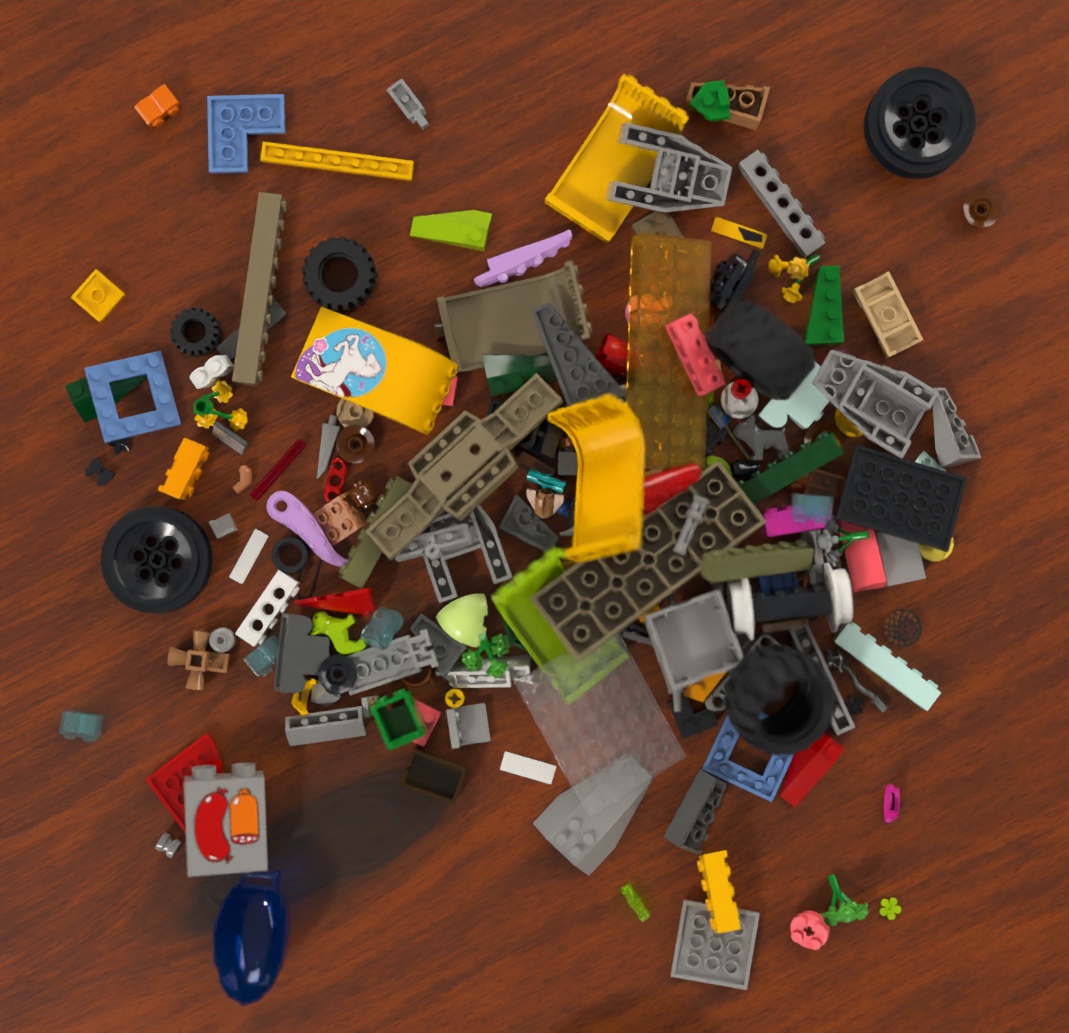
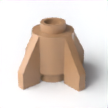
[526,488,565,518]

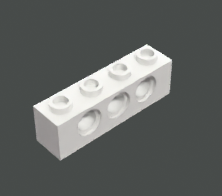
[235,570,300,647]

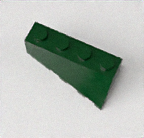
[482,354,558,396]

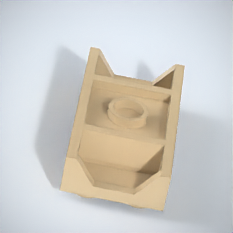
[852,272,923,359]

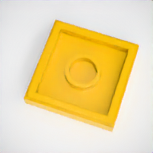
[71,269,126,323]

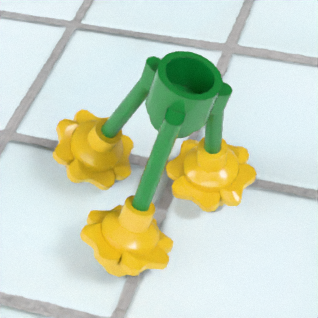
[194,381,248,431]

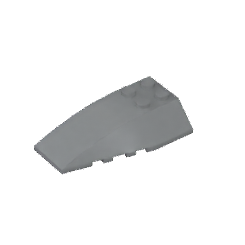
[812,350,939,459]
[533,752,653,876]

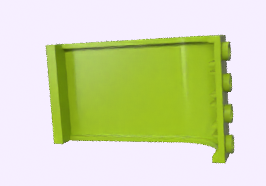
[492,548,629,704]

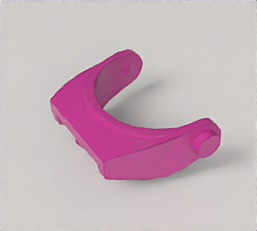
[884,784,900,823]

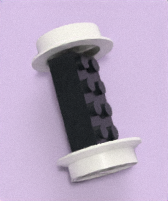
[726,563,853,641]

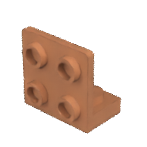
[313,491,369,546]

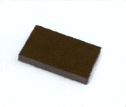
[763,616,818,632]

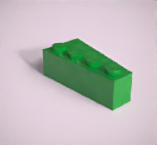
[803,265,844,347]

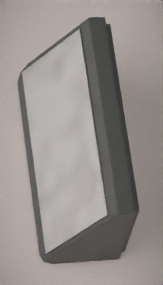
[212,421,250,455]

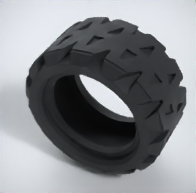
[706,299,816,401]

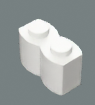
[189,355,234,389]

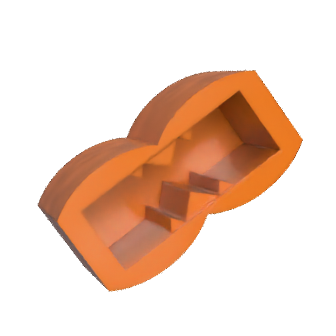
[135,84,181,128]

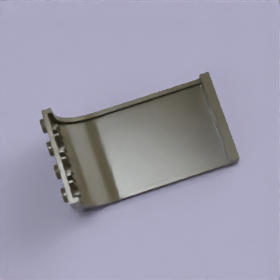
[437,261,593,374]

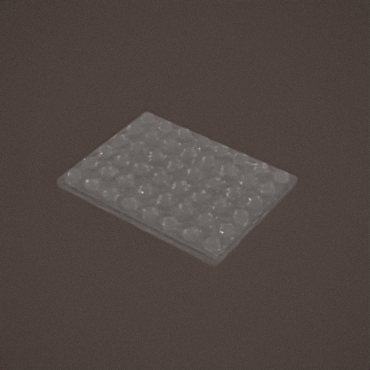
[514,633,686,818]

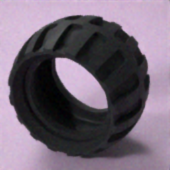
[724,644,836,756]

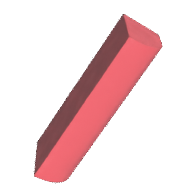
[837,520,887,592]

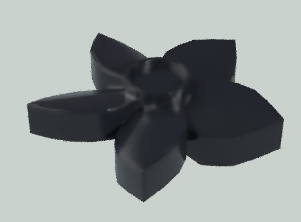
[107,437,130,455]
[844,693,865,716]

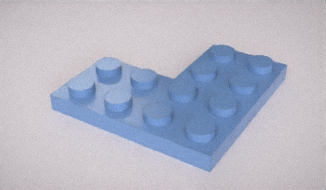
[207,94,286,174]

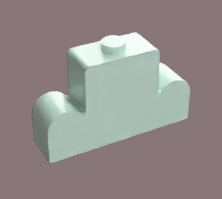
[757,363,829,429]

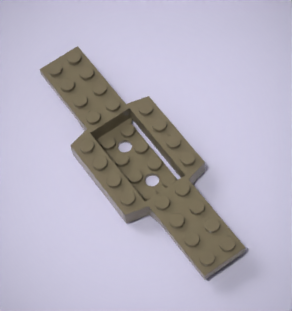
[365,373,563,560]

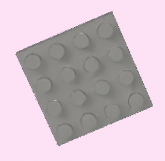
[670,899,760,990]

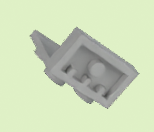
[446,703,491,749]

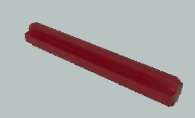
[250,439,306,501]

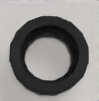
[271,537,310,574]

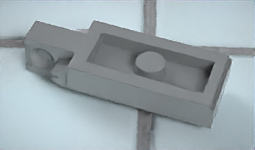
[386,78,429,130]
[801,530,824,583]

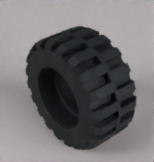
[302,236,378,313]

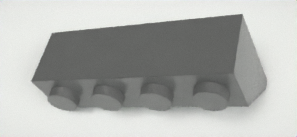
[664,769,727,856]

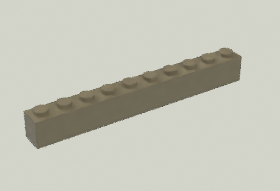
[232,192,287,387]

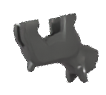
[733,415,790,461]

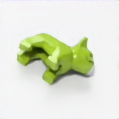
[310,611,367,656]

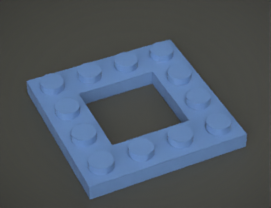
[84,351,181,443]
[701,712,794,802]

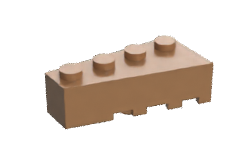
[683,82,770,130]

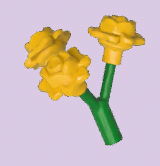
[768,254,820,303]

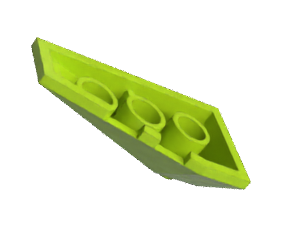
[410,210,492,252]

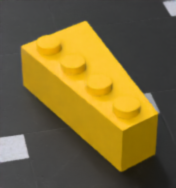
[697,850,741,934]

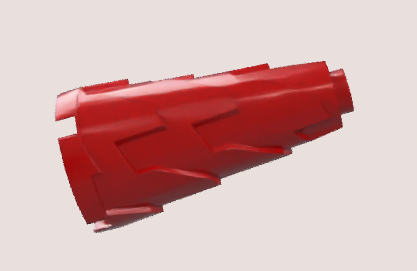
[595,333,670,384]
[642,463,702,518]

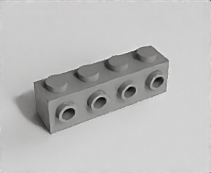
[285,706,366,746]

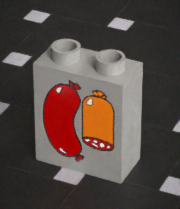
[184,762,268,877]

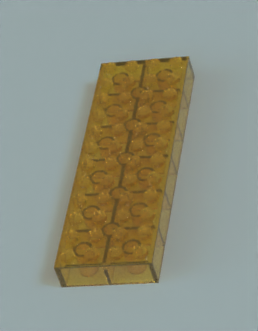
[626,232,712,471]

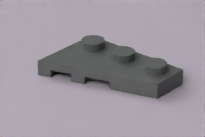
[499,494,558,552]
[410,613,467,679]

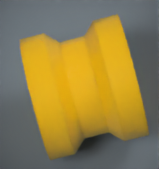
[445,688,465,708]

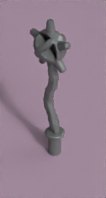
[825,646,888,712]

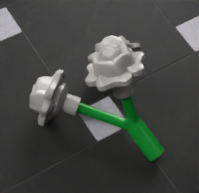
[818,515,869,568]

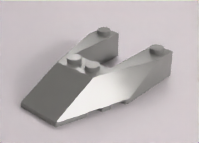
[605,123,732,213]
[420,476,513,603]

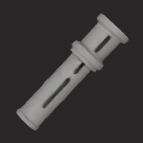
[673,495,709,555]

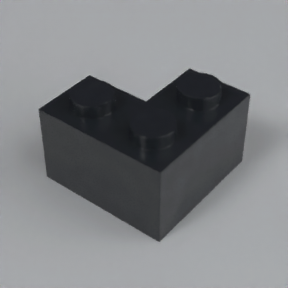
[667,695,719,739]

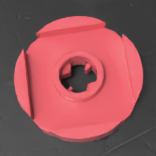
[790,910,830,950]

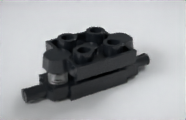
[703,249,760,324]

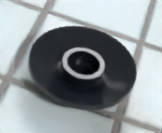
[318,655,357,694]

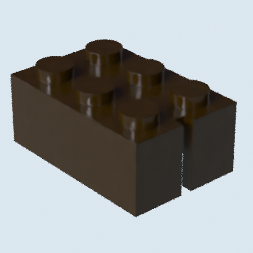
[400,747,468,805]

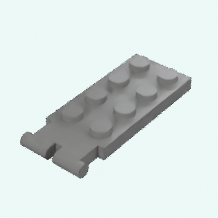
[346,629,439,695]

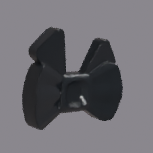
[85,458,115,486]

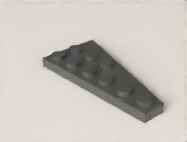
[531,303,627,407]

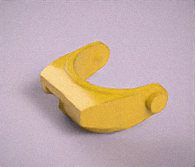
[291,678,318,716]

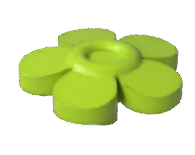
[879,897,901,920]

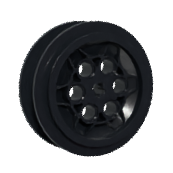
[863,67,976,179]
[101,506,213,613]

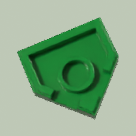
[689,80,731,122]

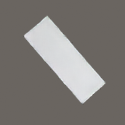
[500,751,556,784]

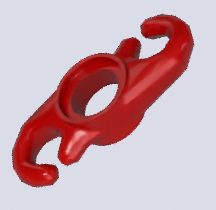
[324,457,348,503]

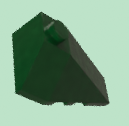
[65,375,147,423]

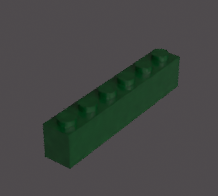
[737,431,845,505]

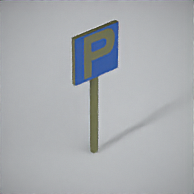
[707,403,751,460]

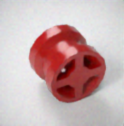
[731,379,751,399]

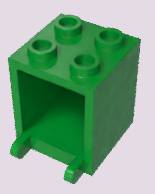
[370,688,428,751]

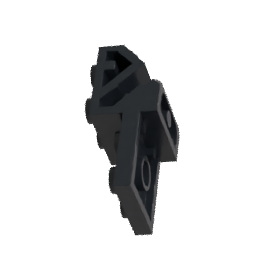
[486,399,565,461]

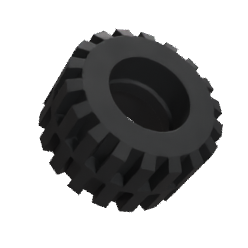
[170,307,222,358]

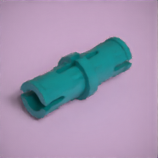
[527,469,567,494]

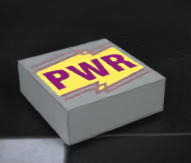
[361,695,379,717]

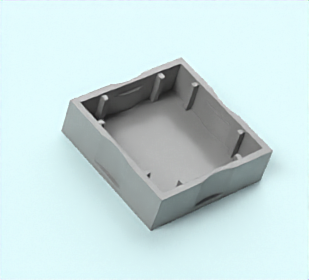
[642,589,743,691]

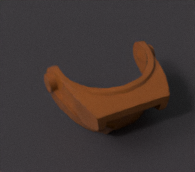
[401,664,434,693]

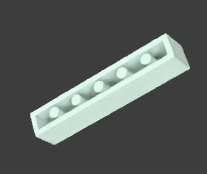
[831,622,941,711]

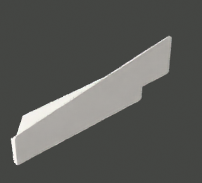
[436,654,531,688]

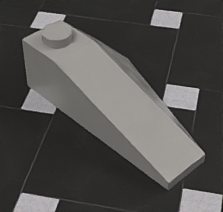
[933,387,981,467]

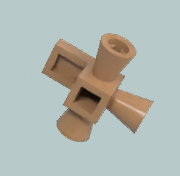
[168,630,230,690]

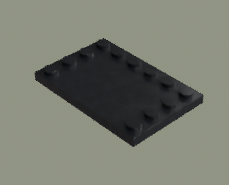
[835,444,967,552]

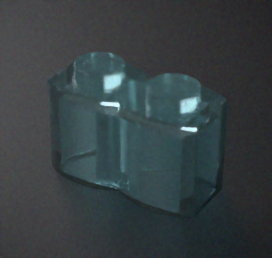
[790,494,833,524]
[361,607,404,650]
[243,635,279,678]
[59,710,104,742]

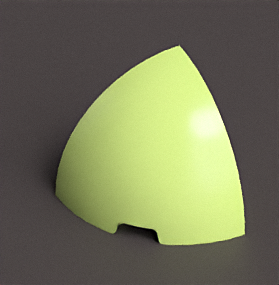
[436,594,488,648]

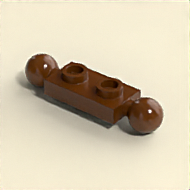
[510,448,567,486]

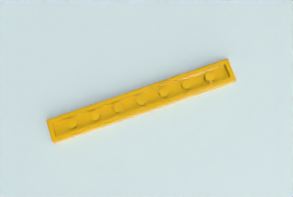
[260,142,414,181]

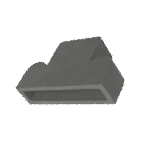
[273,613,330,693]

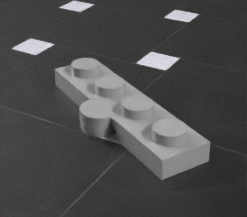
[395,523,471,562]

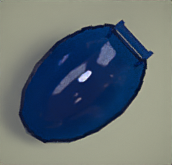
[213,870,291,1006]

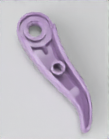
[474,230,573,287]
[266,491,348,567]

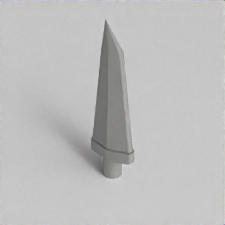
[317,415,341,479]

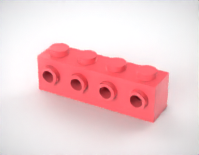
[665,313,725,396]

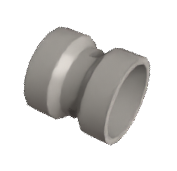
[155,832,182,859]

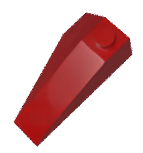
[294,587,376,617]
[780,733,845,807]

